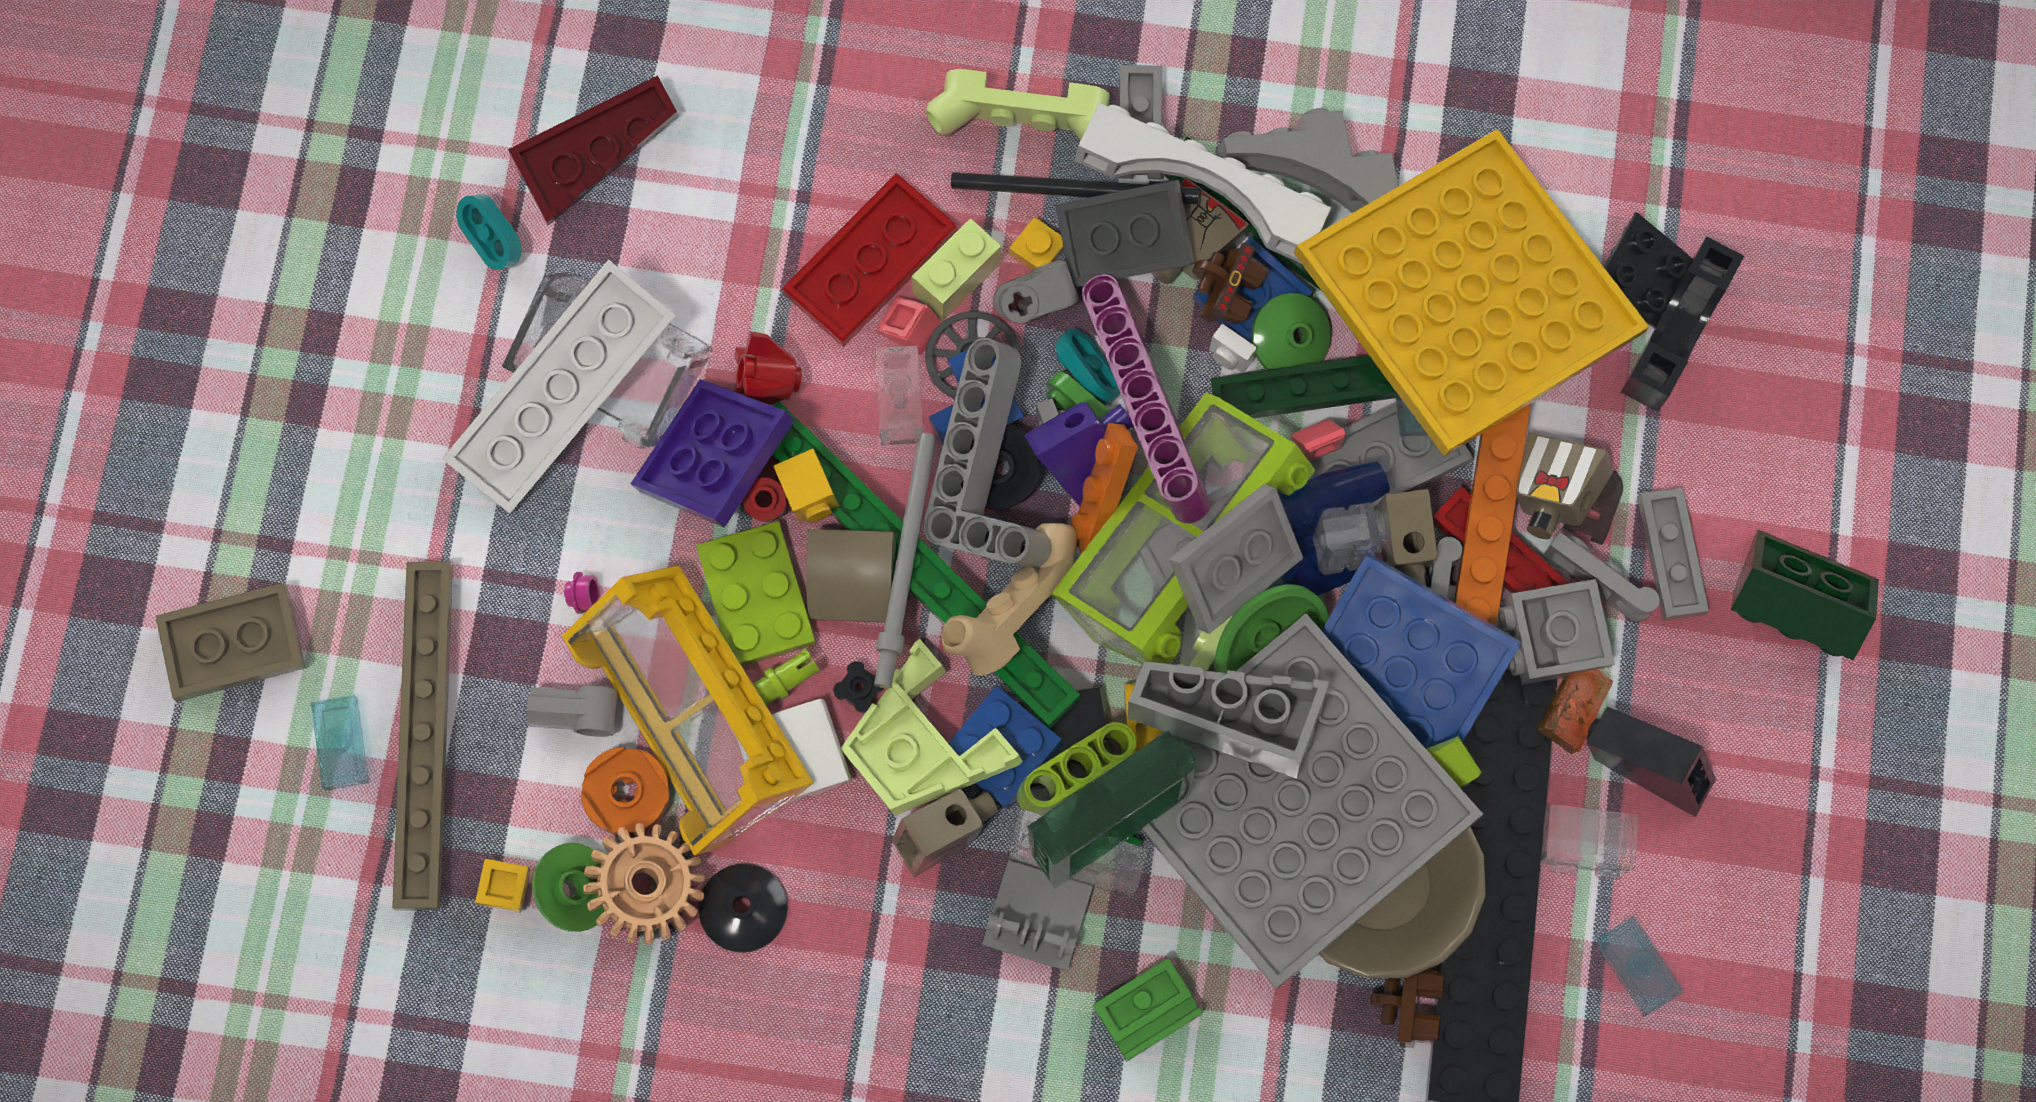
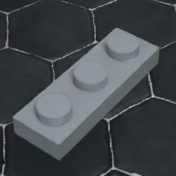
[1637,487,1709,621]

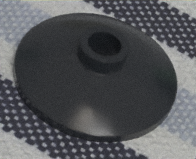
[961,425,1040,510]
[699,864,788,953]

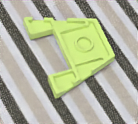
[841,639,1023,816]

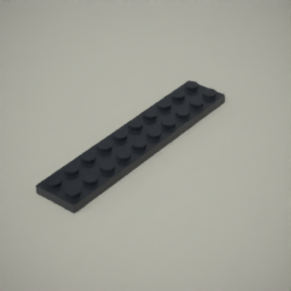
[1425,669,1557,1102]

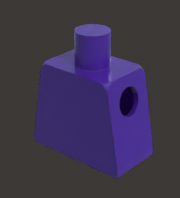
[1024,402,1134,507]

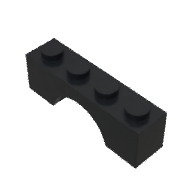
[1621,236,1744,412]

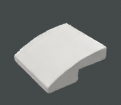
[738,699,852,810]

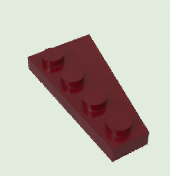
[508,75,677,225]

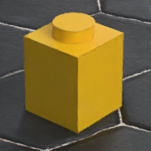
[774,449,839,523]

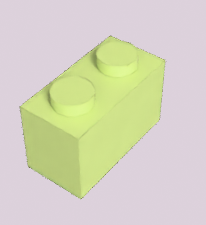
[912,218,1001,320]

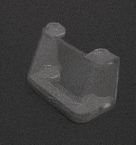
[502,272,713,449]

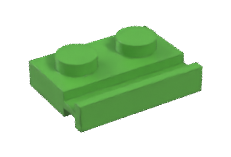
[1092,958,1203,1062]

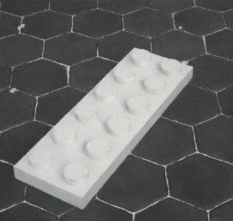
[442,259,676,514]

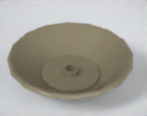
[1319,827,1486,978]

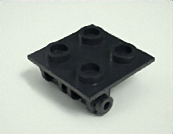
[1604,212,1693,329]

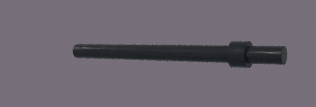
[951,172,1201,205]

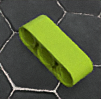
[1017,722,1136,816]

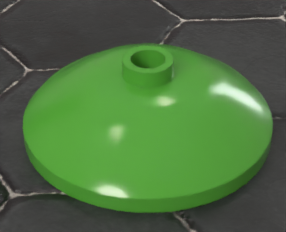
[1215,585,1329,673]

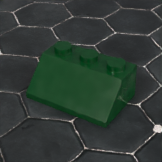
[1731,530,1879,661]

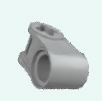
[993,260,1079,323]

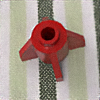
[734,331,802,405]

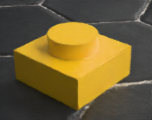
[1009,217,1064,270]
[475,859,531,913]

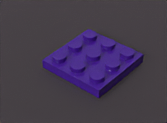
[630,379,794,528]

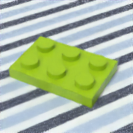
[696,521,816,667]

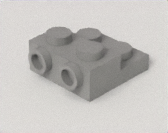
[1499,579,1615,685]

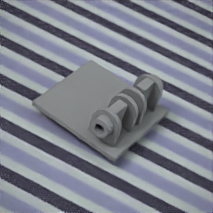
[982,860,1093,971]

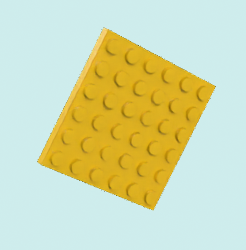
[1294,129,1649,457]

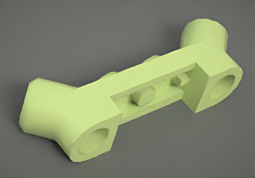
[926,69,1110,141]

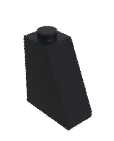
[1587,706,1716,817]

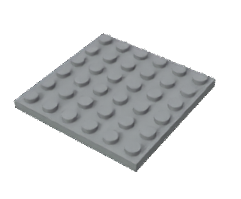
[1102,614,1483,990]

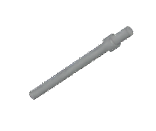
[874,433,936,689]

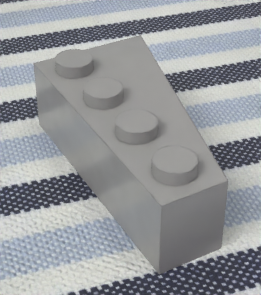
[1128,661,1330,779]

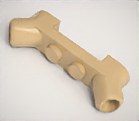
[941,523,1077,676]

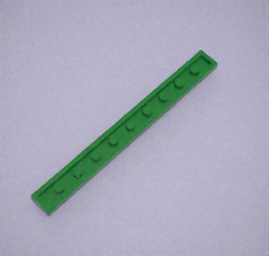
[772,401,1081,729]

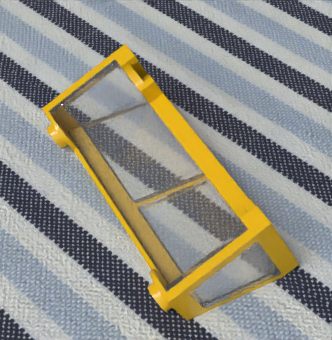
[561,566,814,856]

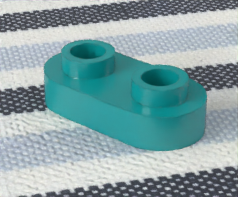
[456,194,522,270]
[1055,328,1121,405]

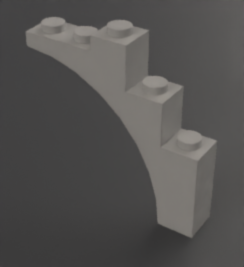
[1215,108,1399,213]

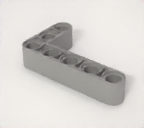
[923,338,1051,568]

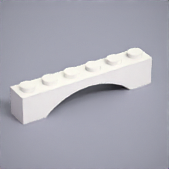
[1074,103,1331,263]

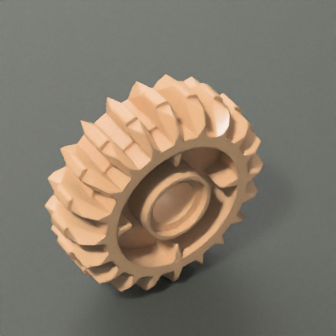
[583,823,705,945]

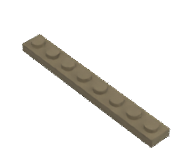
[392,561,453,911]

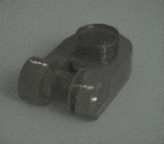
[1562,470,1623,545]

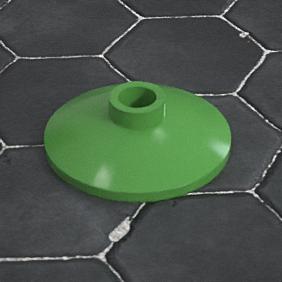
[1251,293,1331,370]
[532,843,605,932]

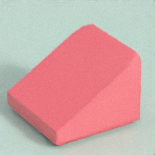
[876,296,941,355]
[1291,420,1346,462]

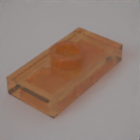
[1538,669,1614,754]

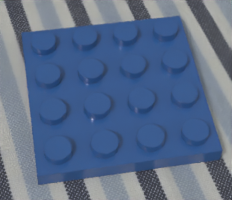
[1322,553,1522,749]

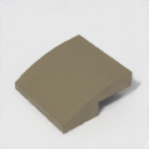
[806,529,897,623]

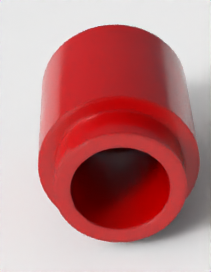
[742,477,788,522]

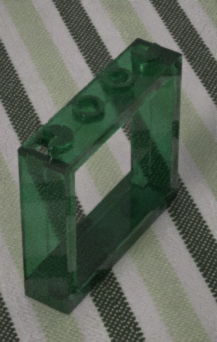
[1027,731,1197,889]

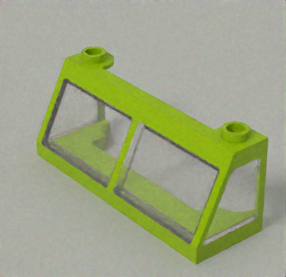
[1051,393,1316,665]

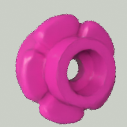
[564,571,600,614]

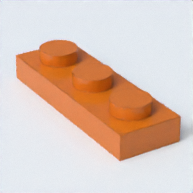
[1070,423,1138,553]

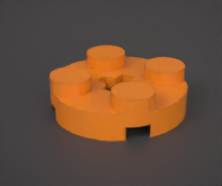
[581,747,670,837]

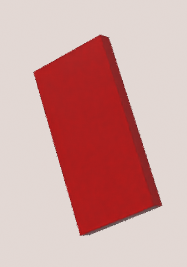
[781,173,958,347]

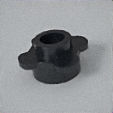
[833,661,884,713]

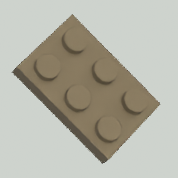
[155,583,306,702]

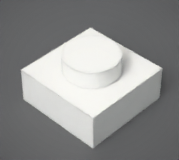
[1209,324,1257,374]

